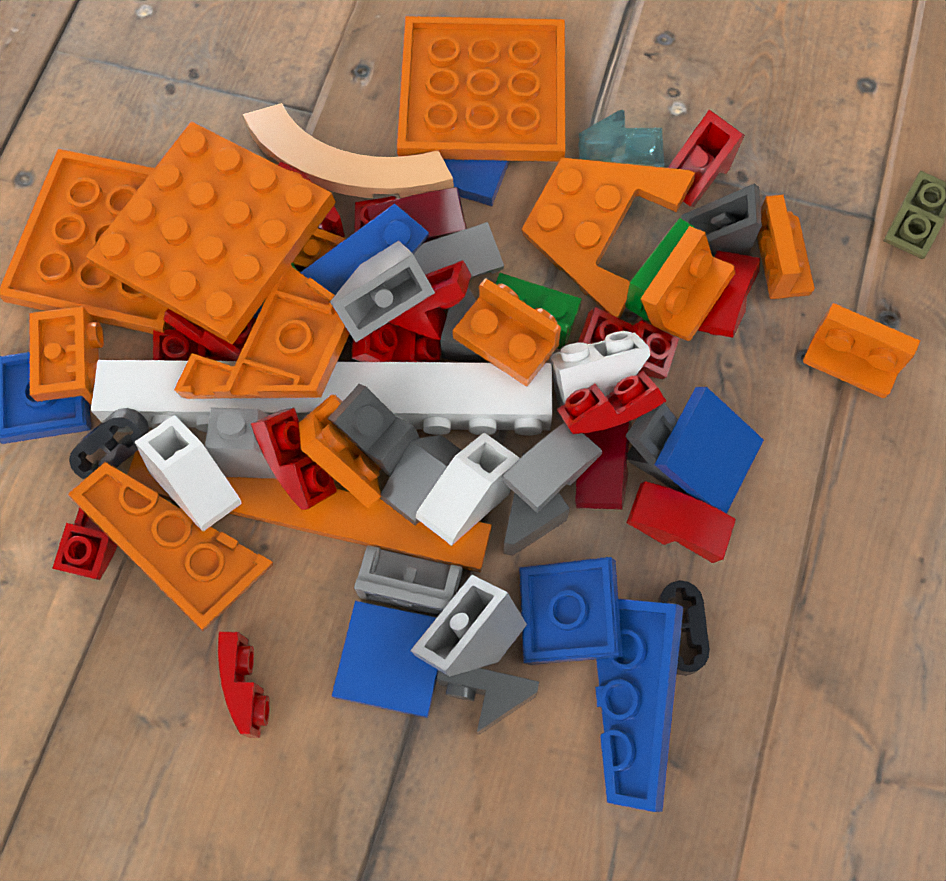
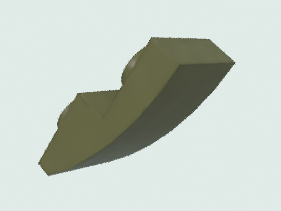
[883,170,946,259]

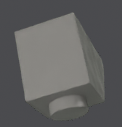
[330,241,435,342]
[205,408,277,479]
[411,575,527,677]

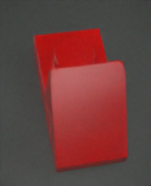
[668,110,745,207]
[389,260,471,340]

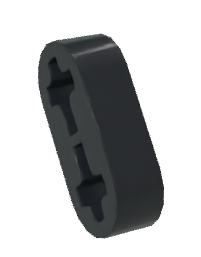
[69,408,149,479]
[657,580,710,676]

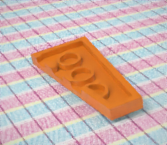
[68,462,273,632]

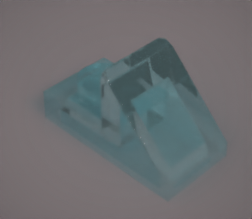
[578,110,664,167]

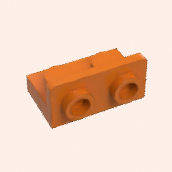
[757,194,815,299]
[641,226,735,341]
[452,279,561,387]
[803,303,920,398]
[29,306,104,404]
[299,395,382,508]

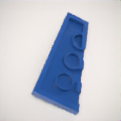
[253,204,429,319]
[595,599,683,812]

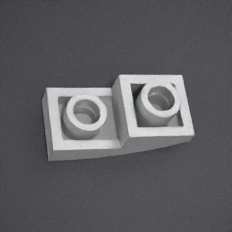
[502,423,602,513]

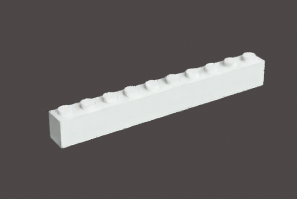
[91,360,552,436]

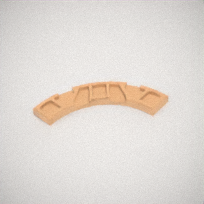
[243,103,454,198]

